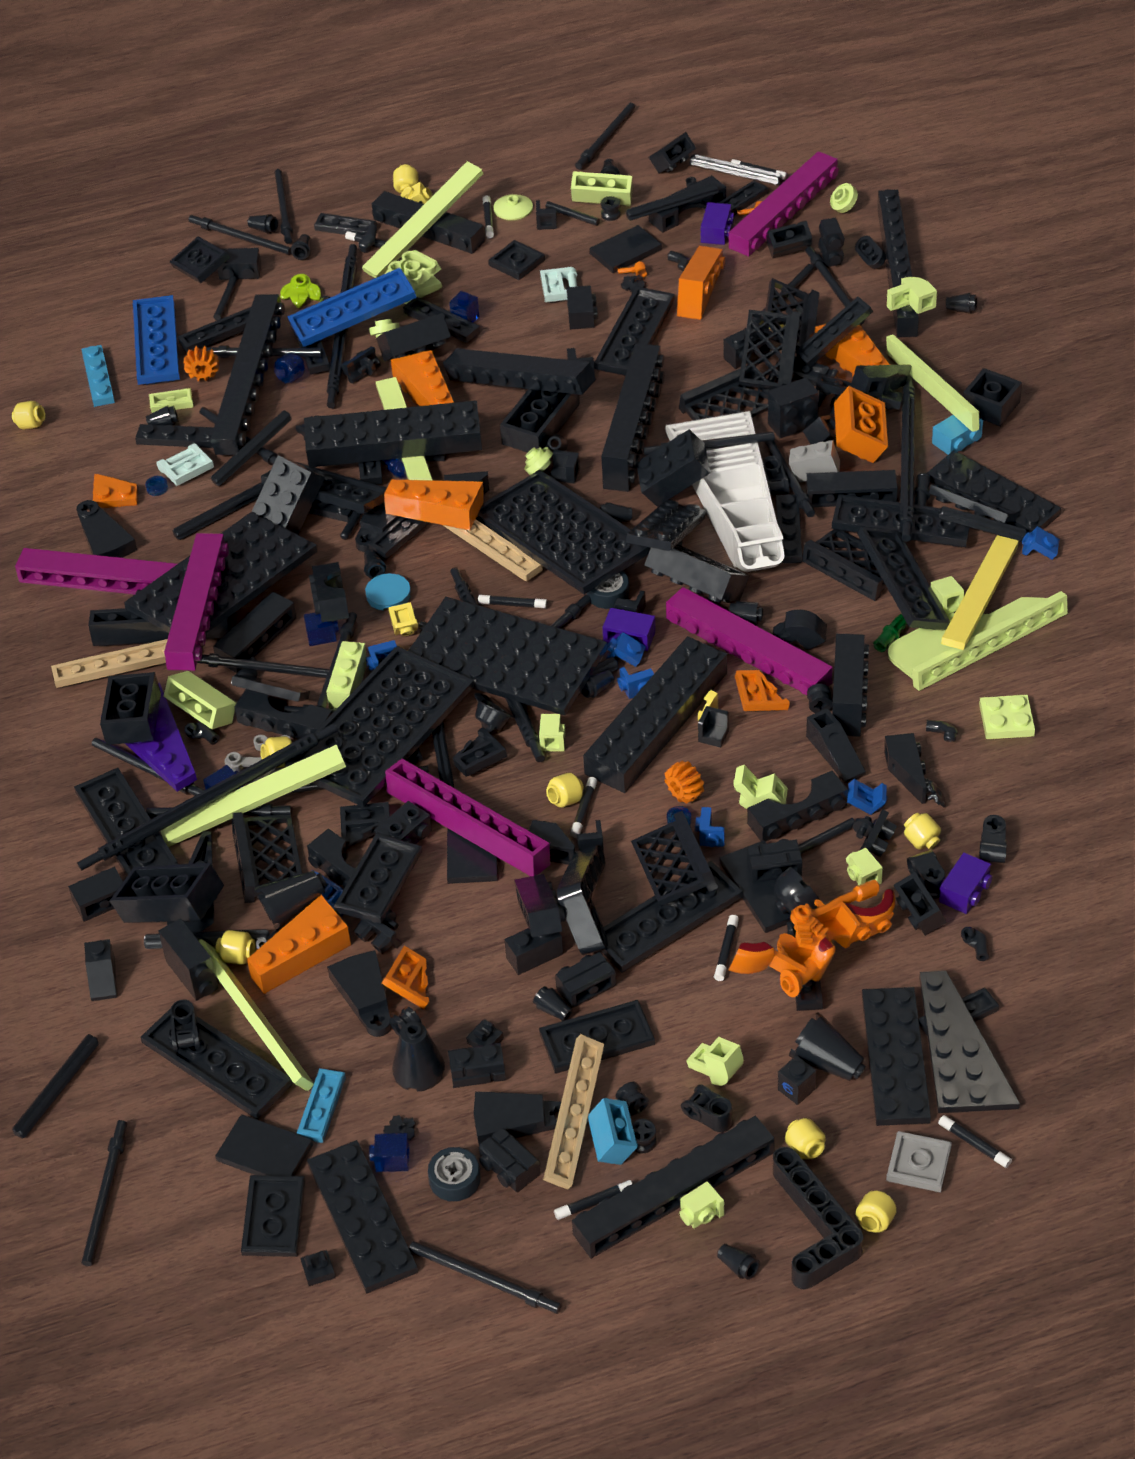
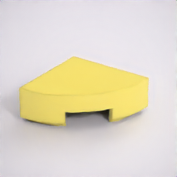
[698,690,718,721]

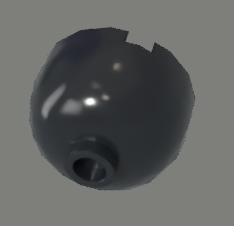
[774,866,821,914]

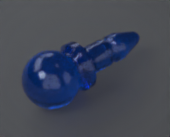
[382,459,407,478]

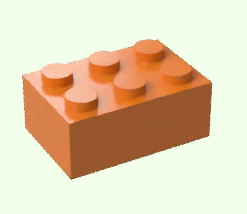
[834,386,888,463]

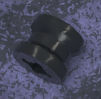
[600,196,621,221]
[807,684,833,713]
[389,1006,422,1036]
[616,1081,649,1116]
[632,1119,656,1154]

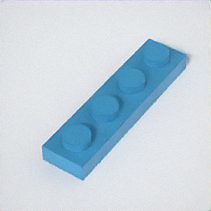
[81,345,115,407]

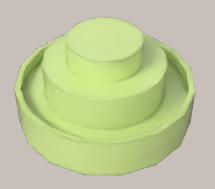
[830,183,858,213]
[369,319,400,338]
[524,447,553,475]

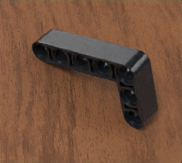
[557,844,608,956]
[773,1147,863,1289]

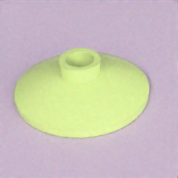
[494,194,533,220]

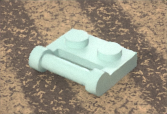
[540,267,578,302]
[157,443,214,486]

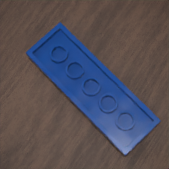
[288,268,417,347]
[133,295,180,385]

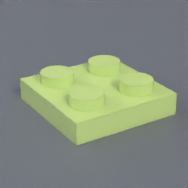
[979,695,1035,739]

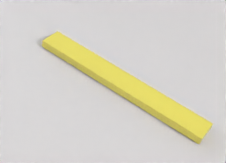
[941,535,1019,650]

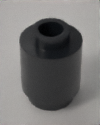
[729,601,763,626]

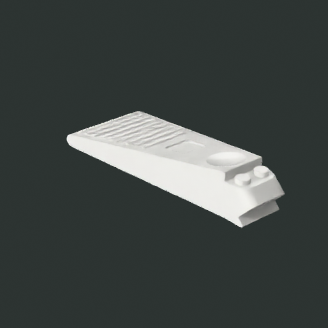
[666,411,784,572]

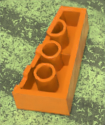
[677,246,725,320]
[815,324,890,377]
[391,350,454,406]
[384,479,484,530]
[247,895,351,994]

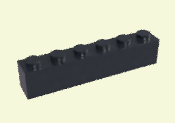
[371,191,485,254]
[88,608,231,646]

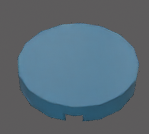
[365,573,411,611]

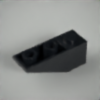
[851,364,912,397]
[806,708,866,783]
[884,733,930,804]

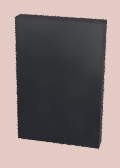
[589,225,662,273]
[170,236,230,284]
[231,674,310,702]
[447,828,497,884]
[215,1114,313,1176]
[241,1175,305,1257]

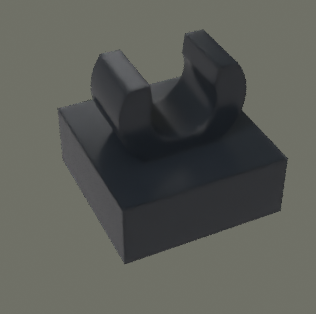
[466,1019,504,1047]
[300,1250,335,1286]

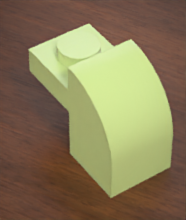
[887,277,937,314]
[734,765,788,809]
[686,1037,744,1086]

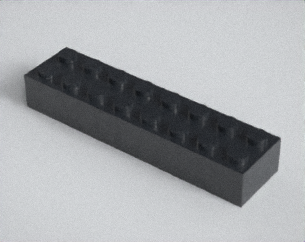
[601,343,665,492]
[304,400,482,468]
[583,636,727,793]

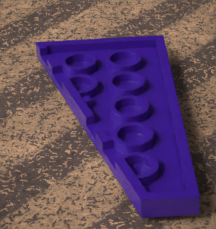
[125,682,197,791]

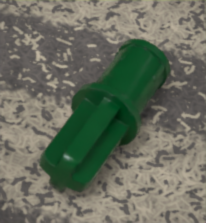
[873,614,907,652]

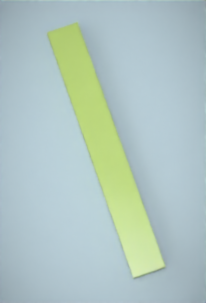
[362,161,483,278]
[886,334,980,432]
[376,377,432,480]
[160,745,346,847]
[199,939,314,1091]

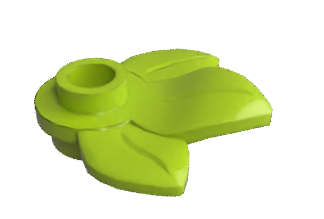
[280,274,321,308]

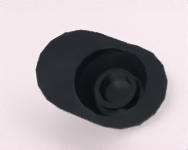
[474,693,514,732]

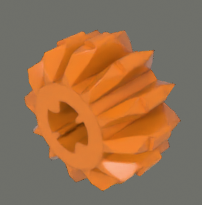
[184,346,219,382]
[664,760,704,804]

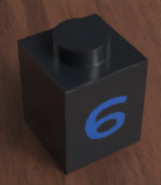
[778,1056,816,1105]

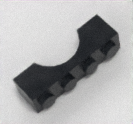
[648,175,726,233]
[309,562,349,622]
[234,689,332,739]
[747,771,848,842]
[307,828,400,895]

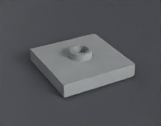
[886,1131,952,1192]

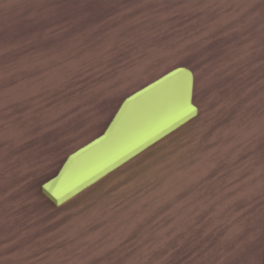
[888,591,1068,691]

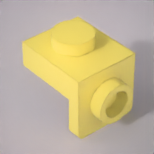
[401,182,432,204]
[388,602,418,636]

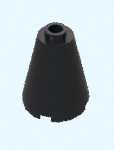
[254,871,327,932]
[789,1012,866,1081]
[392,1022,445,1091]

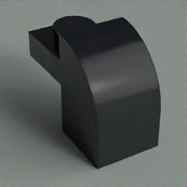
[773,609,827,650]

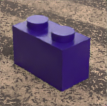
[701,202,734,245]
[603,608,656,651]
[939,852,992,914]

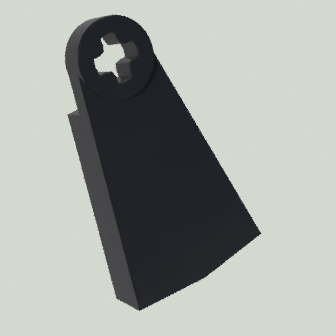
[355,486,400,552]
[76,500,137,558]
[327,950,392,1037]
[473,1091,561,1146]

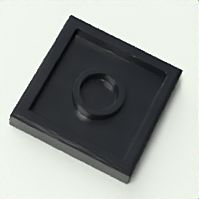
[488,240,545,280]

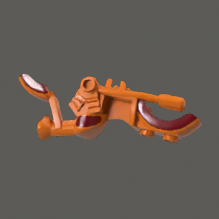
[728,880,896,997]

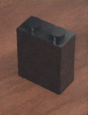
[158,918,218,1001]

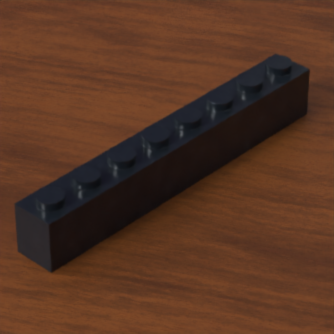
[443,348,596,395]
[572,1115,774,1259]

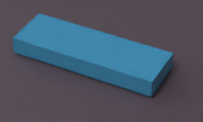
[297,1068,346,1143]

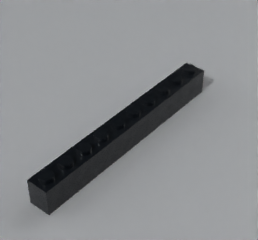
[877,189,919,338]
[210,294,285,455]

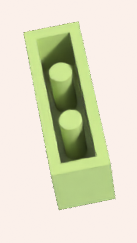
[571,171,633,206]
[327,641,367,708]
[164,671,236,729]

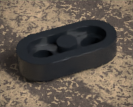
[855,236,886,269]

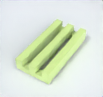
[149,388,194,413]

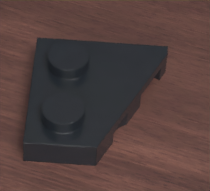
[453,727,507,777]
[340,802,390,848]

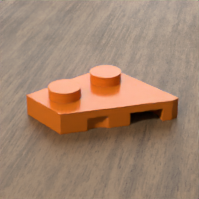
[93,474,138,508]
[735,670,790,711]
[381,945,429,1009]

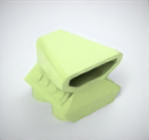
[385,250,442,304]

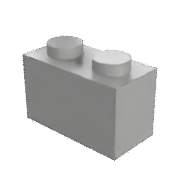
[789,440,840,482]

